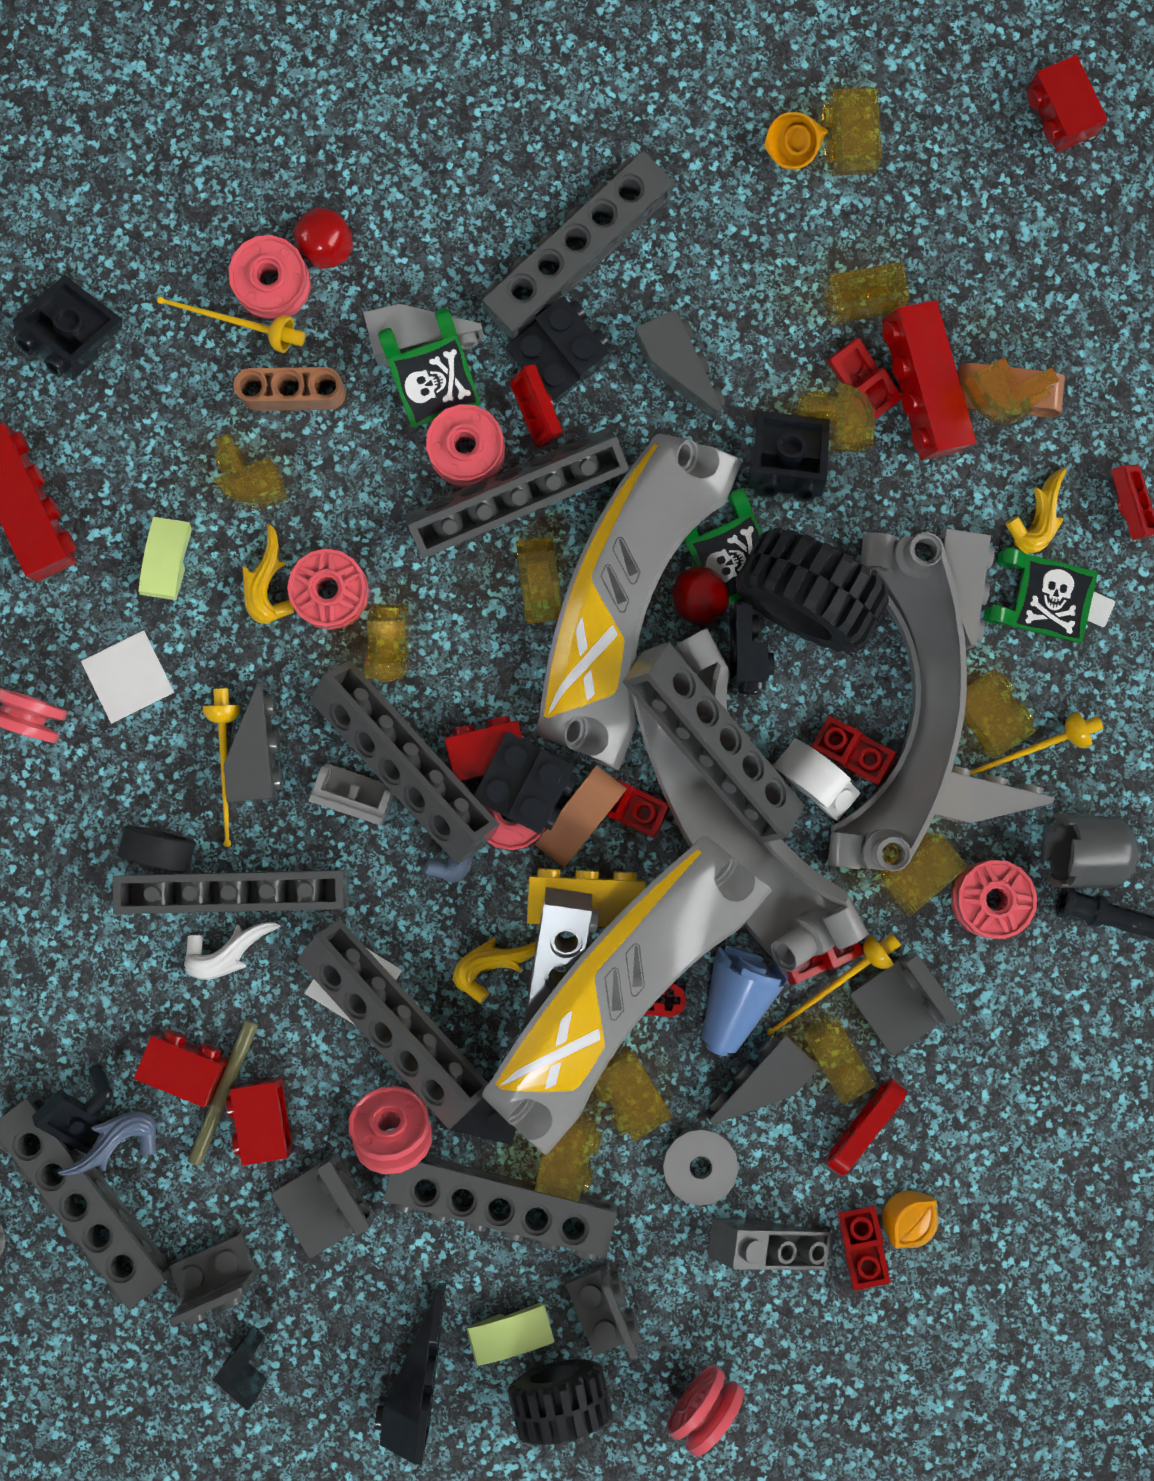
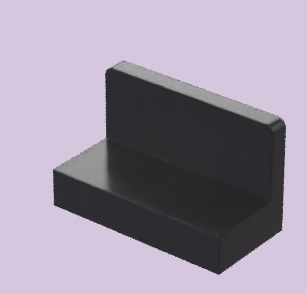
[212,1326,267,1410]

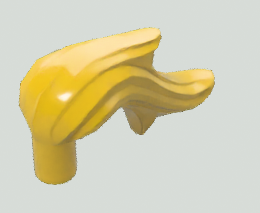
[1005,468,1067,554]
[242,524,294,624]
[452,938,537,1004]

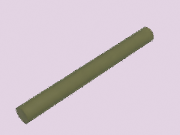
[187,1019,259,1166]

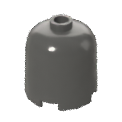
[1042,813,1141,888]

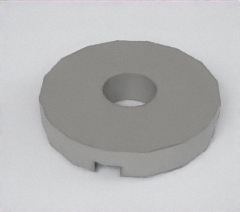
[662,1127,739,1206]

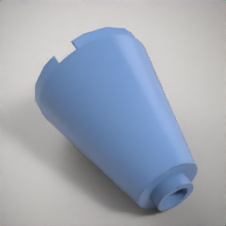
[702,946,789,1056]

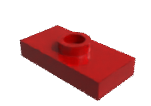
[510,364,563,449]
[1111,464,1154,541]

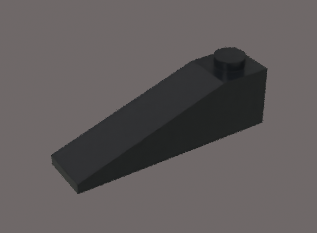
[374,1283,447,1465]

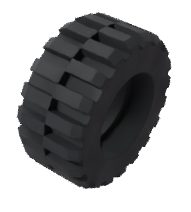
[736,528,889,654]

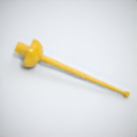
[157,296,305,353]
[202,688,241,847]
[970,712,1103,776]
[767,933,901,1036]

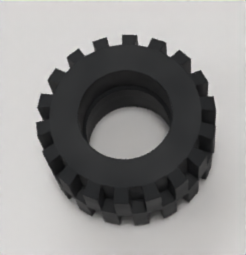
[508,1359,612,1445]

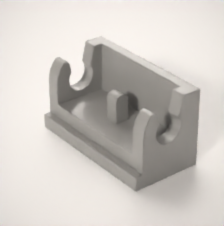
[309,763,394,825]

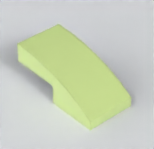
[138,517,192,600]
[466,1302,554,1366]

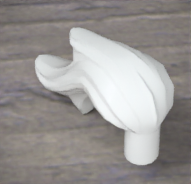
[184,922,281,980]

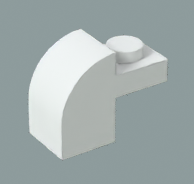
[773,738,860,822]

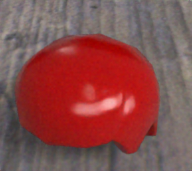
[293,208,353,269]
[672,566,730,626]

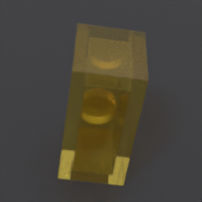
[822,87,882,176]
[822,262,910,325]
[964,669,1036,758]
[875,832,969,916]
[799,1014,876,1105]
[593,1048,673,1142]
[534,1116,602,1202]

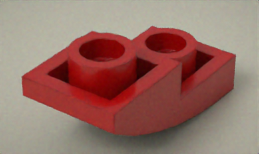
[811,716,897,787]
[606,778,670,839]
[837,1206,891,1291]

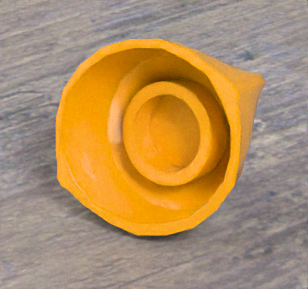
[764,112,828,170]
[882,1191,939,1249]

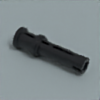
[1056,888,1154,939]

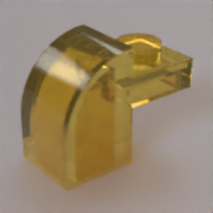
[962,357,1059,424]
[796,383,875,452]
[214,434,290,509]
[516,537,562,624]
[364,604,409,682]

